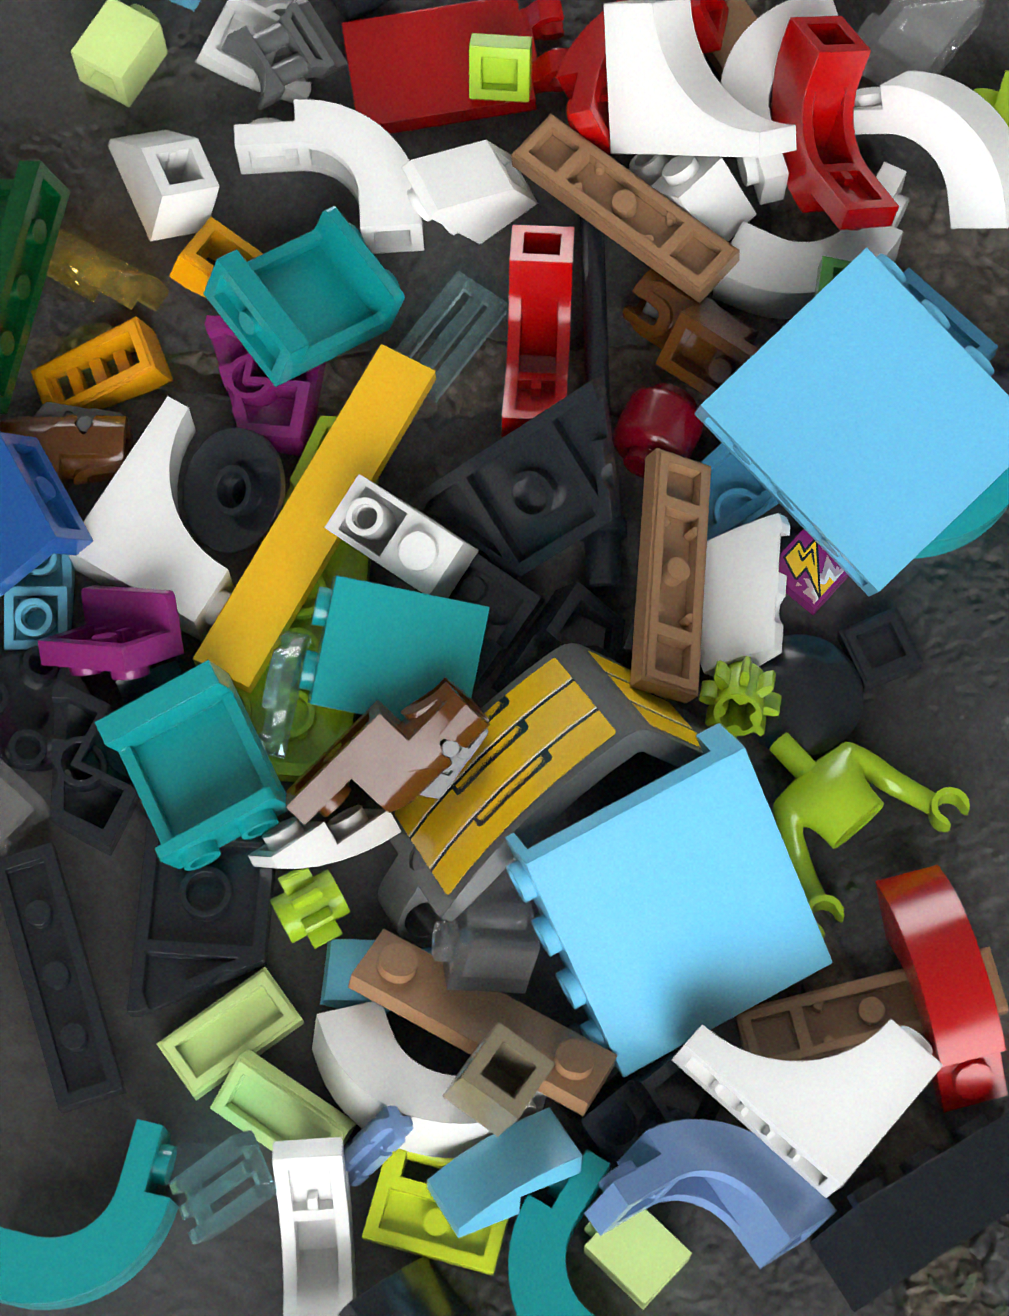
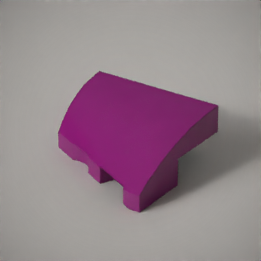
[205,315,327,457]

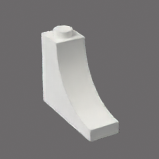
[604,0,797,158]
[68,396,235,641]
[672,1019,943,1198]

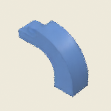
[584,1119,836,1269]

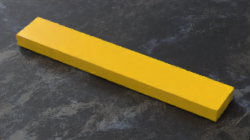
[193,344,436,694]

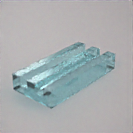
[395,271,508,403]
[169,1130,277,1245]

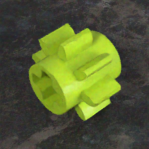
[699,656,782,738]
[270,867,351,949]

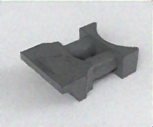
[221,1,348,110]

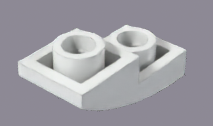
[248,805,402,869]

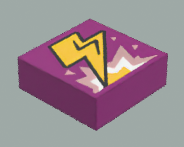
[778,529,849,615]

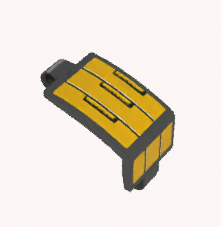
[378,643,713,949]

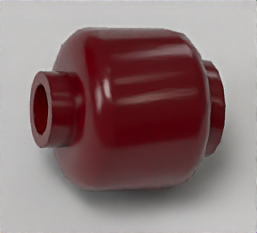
[612,383,703,478]

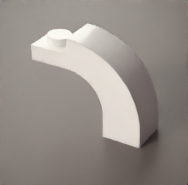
[720,0,838,205]
[854,71,1009,229]
[234,99,424,254]
[713,162,909,319]
[312,1001,546,1158]
[272,1137,357,1316]

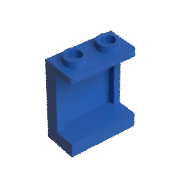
[0,432,93,597]

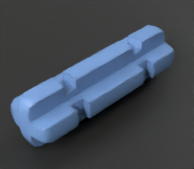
[343,1105,413,1187]

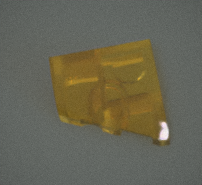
[47,229,170,312]

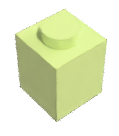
[71,0,168,107]
[584,1209,692,1309]

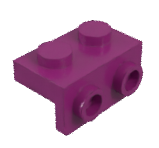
[37,585,184,680]

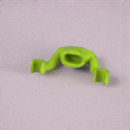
[769,733,970,939]

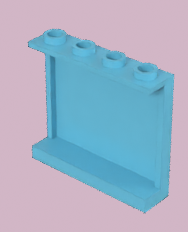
[694,247,1009,596]
[505,723,833,1077]

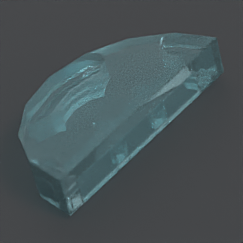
[259,631,311,758]

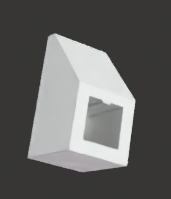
[108,129,220,241]
[402,140,538,244]
[629,154,757,241]
[324,474,479,598]

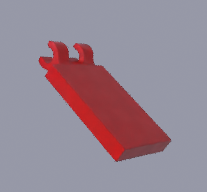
[341,0,569,134]

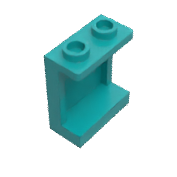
[203,206,405,387]
[298,575,490,721]
[95,660,288,871]

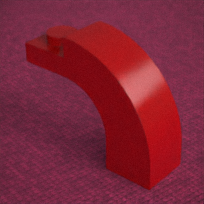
[557,0,729,155]
[772,15,899,231]
[502,225,574,437]
[875,865,1008,1112]

